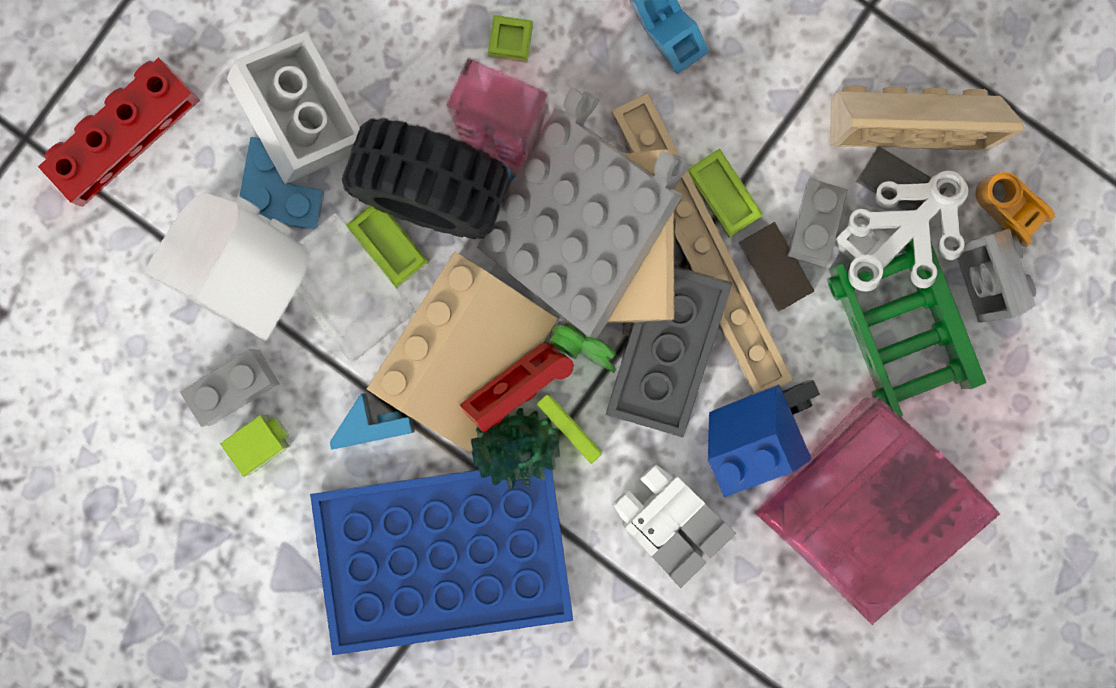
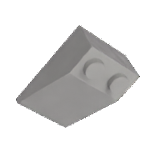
[953,229,1036,323]

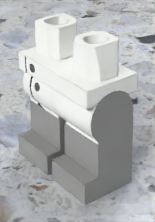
[613,463,737,589]

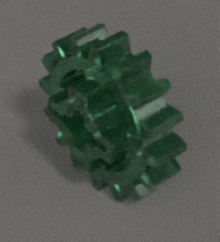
[471,408,560,489]

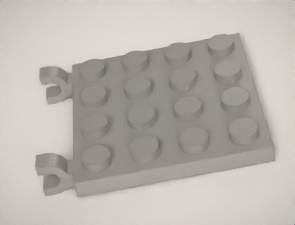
[477,87,690,338]

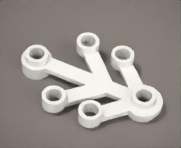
[848,171,968,292]

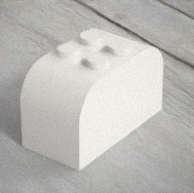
[143,192,309,341]

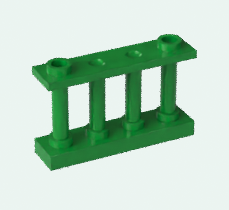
[827,239,987,419]

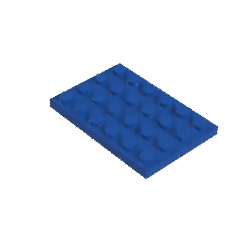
[310,459,573,655]

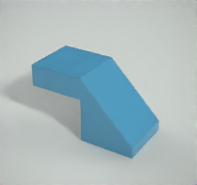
[630,0,709,74]

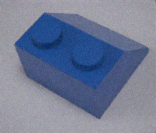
[708,384,812,497]

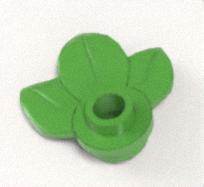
[550,323,616,373]

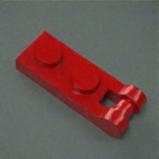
[460,342,574,432]

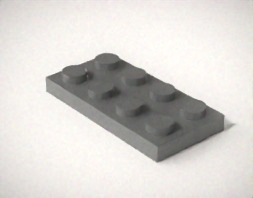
[606,265,732,437]

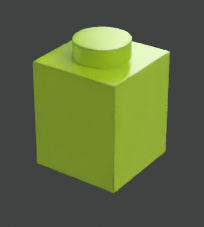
[220,415,290,477]

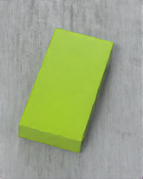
[687,148,763,238]
[347,206,429,287]
[537,395,602,464]

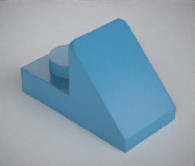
[330,393,415,450]

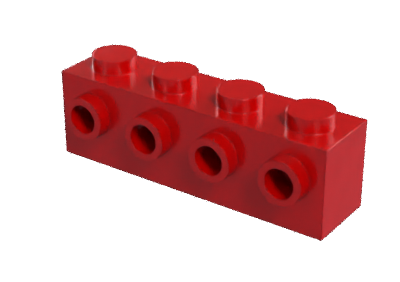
[38,57,200,207]

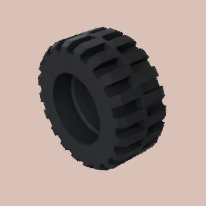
[342,118,510,239]

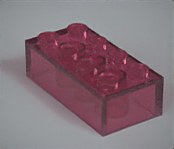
[446,58,549,167]

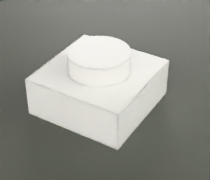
[834,218,890,261]

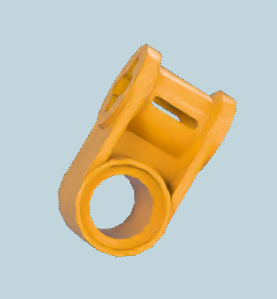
[975,172,1056,247]

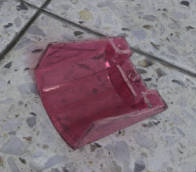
[755,398,1000,625]

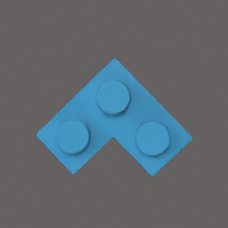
[239,137,324,231]

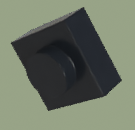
[782,380,820,414]

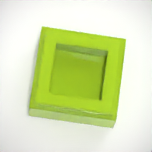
[488,15,533,63]

